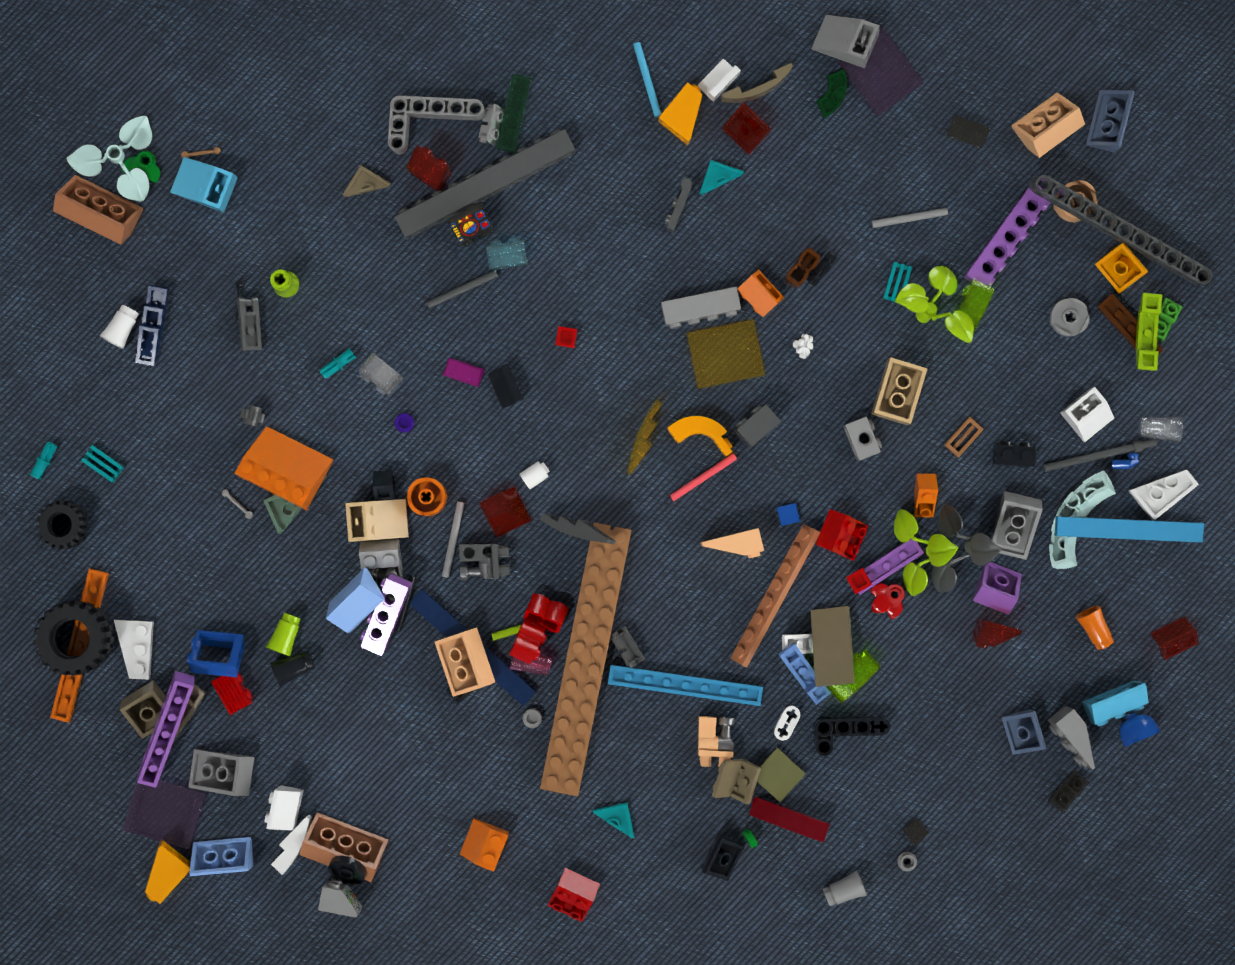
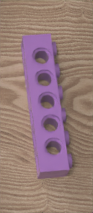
[963,185,1050,290]
[137,671,194,788]

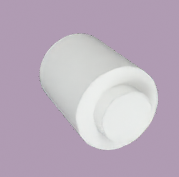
[519,461,550,489]

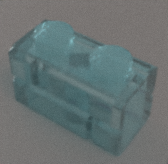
[486,237,528,270]

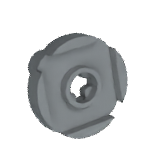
[1049,298,1090,337]

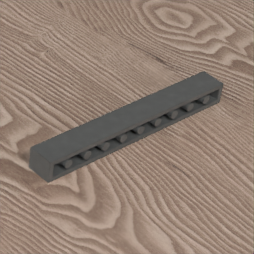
[395,129,576,240]

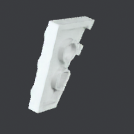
[1129,470,1199,521]
[114,620,154,680]

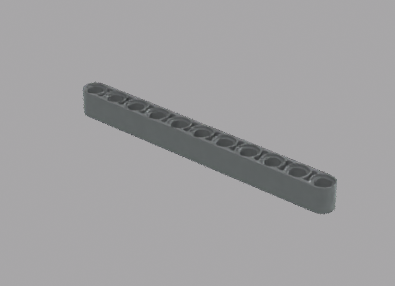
[1029,175,1212,284]

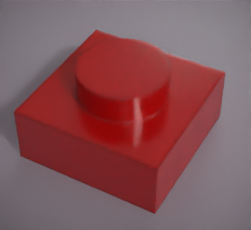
[555,326,577,349]
[845,568,872,594]

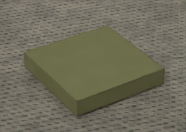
[757,747,806,802]

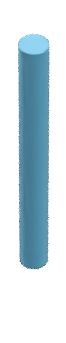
[633,42,662,117]

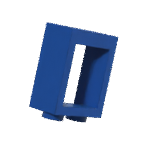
[187,630,245,677]

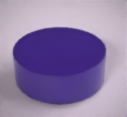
[395,413,414,433]

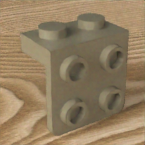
[712,759,761,804]

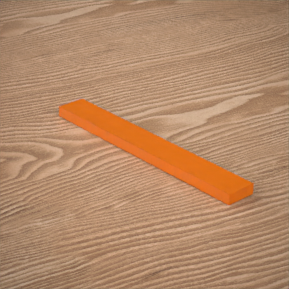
[50,568,109,723]

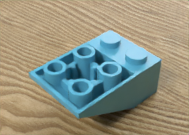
[170,157,238,213]

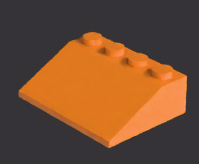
[235,426,334,511]

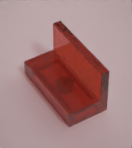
[1151,617,1199,660]

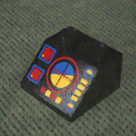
[447,203,494,247]

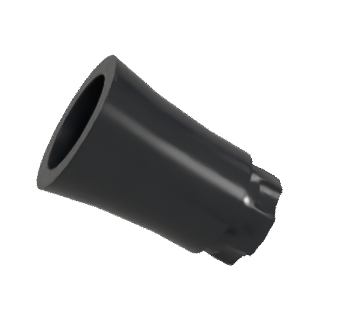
[270,651,315,687]

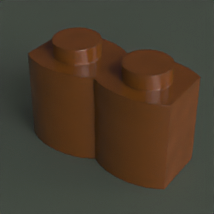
[785,248,820,289]

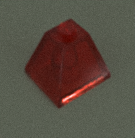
[479,486,532,538]
[971,619,1022,649]

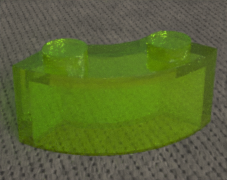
[952,279,995,333]
[825,650,881,703]

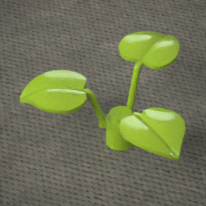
[895,266,974,343]
[894,509,958,596]

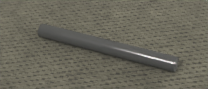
[426,270,498,309]

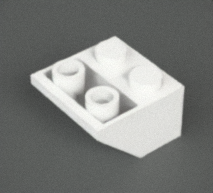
[1060,387,1114,442]
[265,785,303,830]

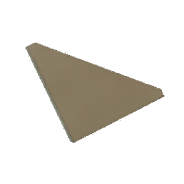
[342,165,392,197]

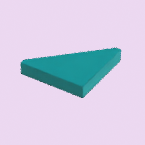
[699,160,744,195]
[593,802,635,838]

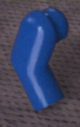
[1112,453,1139,469]

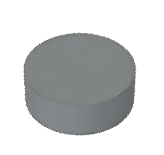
[523,708,542,728]

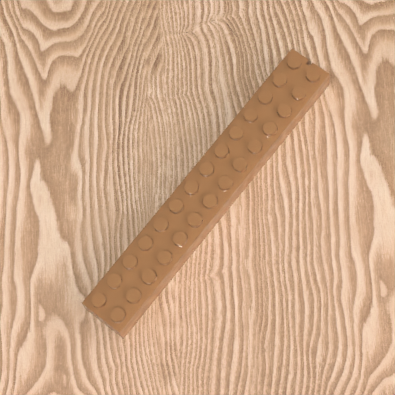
[540,522,632,796]

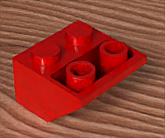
[815,509,868,561]
[547,868,600,922]

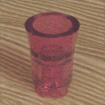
[509,653,552,676]

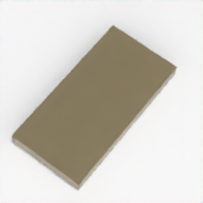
[810,606,855,687]

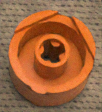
[407,477,448,516]

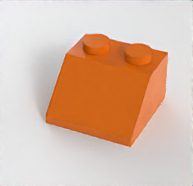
[460,818,509,872]

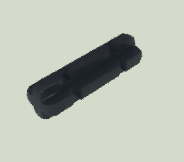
[807,252,837,286]

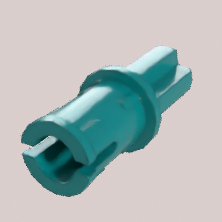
[320,348,356,379]
[29,442,57,480]

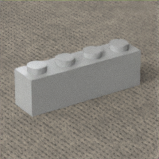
[661,287,741,329]

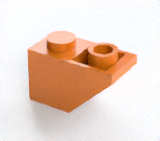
[914,474,938,517]

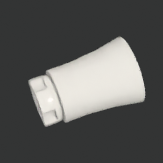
[100,305,139,349]

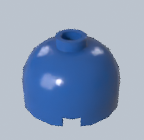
[1119,712,1161,747]

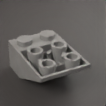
[811,15,880,69]
[359,539,403,600]
[1047,706,1095,770]

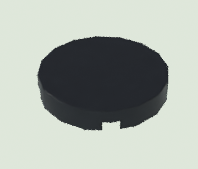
[328,855,367,886]

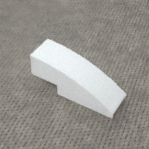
[271,814,312,875]

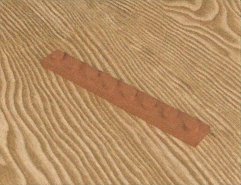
[730,524,820,668]

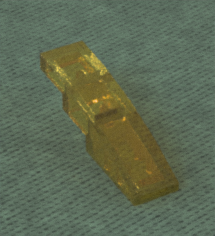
[627,399,663,475]

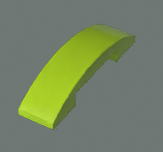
[1136,293,1162,371]

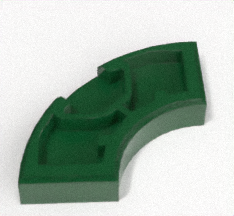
[816,69,847,119]

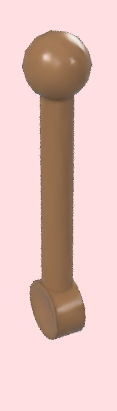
[181,147,221,158]

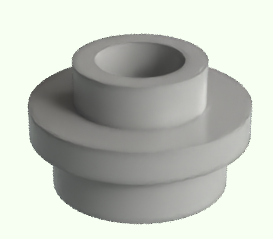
[897,852,917,871]

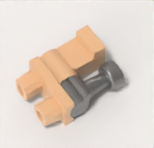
[698,716,734,767]

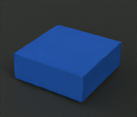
[776,503,800,526]

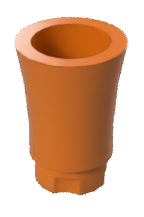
[1075,605,1114,650]

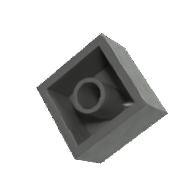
[735,404,781,449]

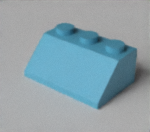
[1082,680,1149,726]

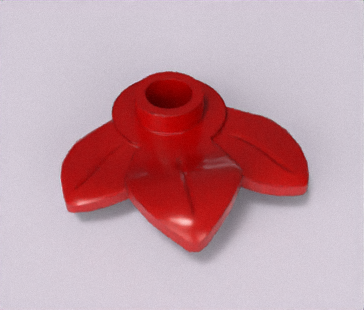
[870,583,905,619]

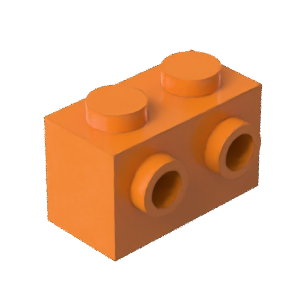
[737,269,784,317]

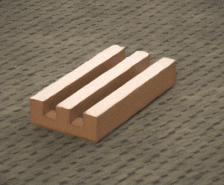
[944,417,984,458]

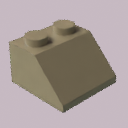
[120,680,166,739]

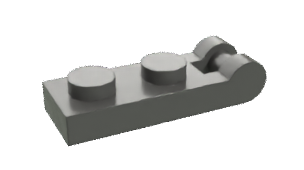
[664,178,692,233]
[237,297,262,351]

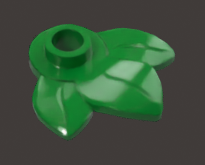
[121,151,160,183]

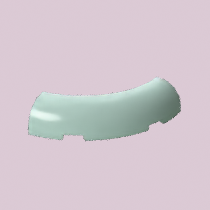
[1049,471,1116,569]

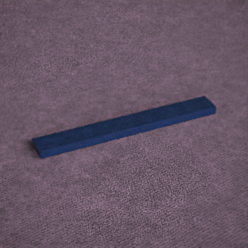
[409,589,536,706]

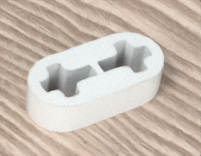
[774,705,800,741]

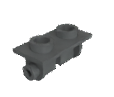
[611,626,645,668]

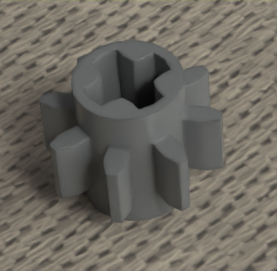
[240,405,265,427]

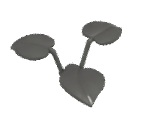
[932,504,1001,594]

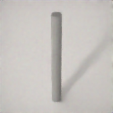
[871,208,948,228]
[442,501,465,578]

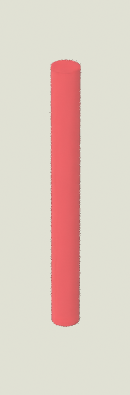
[670,453,737,501]

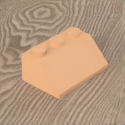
[1011,93,1085,158]
[435,627,495,697]

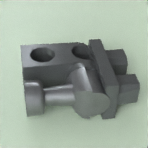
[459,544,510,580]

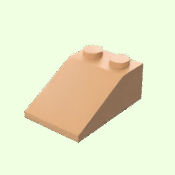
[700,528,764,558]

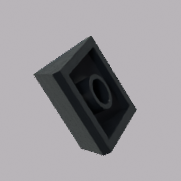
[701,833,745,881]

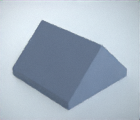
[1002,709,1047,754]

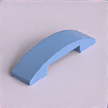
[778,642,831,705]

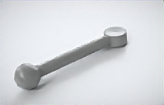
[221,489,253,519]

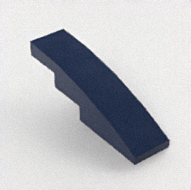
[135,284,169,366]

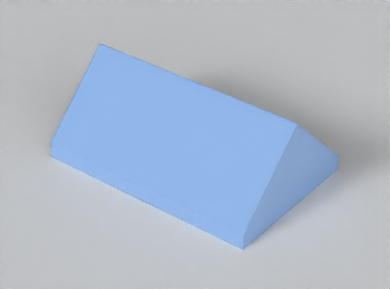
[326,568,385,633]
[189,837,254,876]

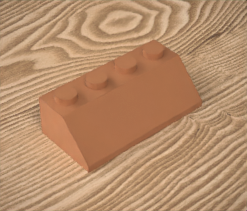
[53,175,143,245]
[299,813,388,883]

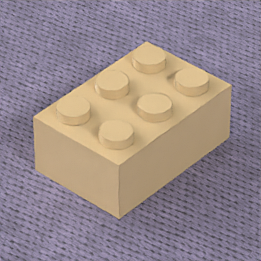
[871,357,927,425]

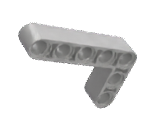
[388,96,486,155]

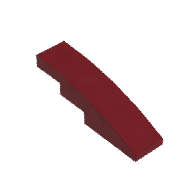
[749,796,830,843]

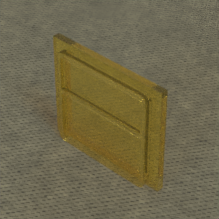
[687,320,765,389]

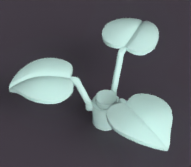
[67,116,152,202]

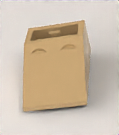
[345,499,409,542]

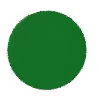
[742,829,758,849]

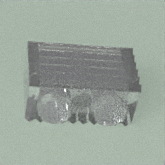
[359,353,404,396]

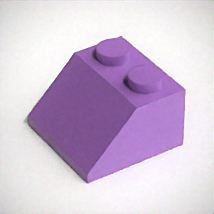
[973,562,1022,615]

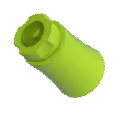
[270,269,299,297]
[266,613,301,656]

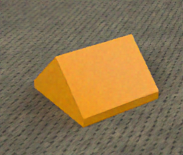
[1095,242,1148,293]

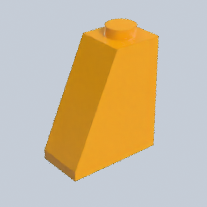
[658,82,702,146]
[145,840,191,904]

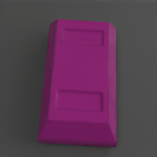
[443,357,485,387]

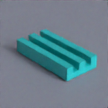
[883,262,912,304]
[81,445,125,483]

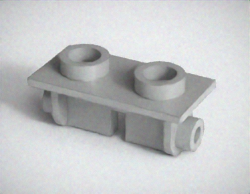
[478,104,504,146]

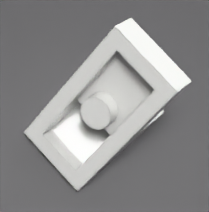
[782,634,813,654]

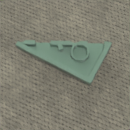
[263,475,327,534]

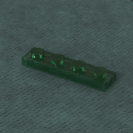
[496,74,531,153]

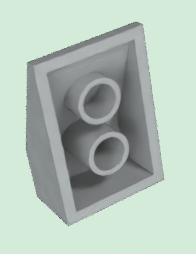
[991,491,1043,560]
[188,749,254,796]

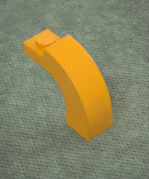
[667,416,733,457]

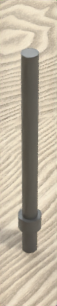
[1043,438,1157,472]

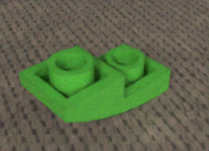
[1157,298,1182,342]

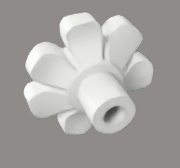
[793,334,813,359]

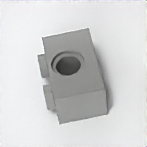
[843,417,882,461]

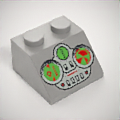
[318,878,362,918]

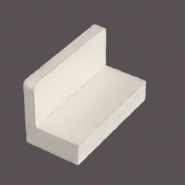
[698,59,741,102]

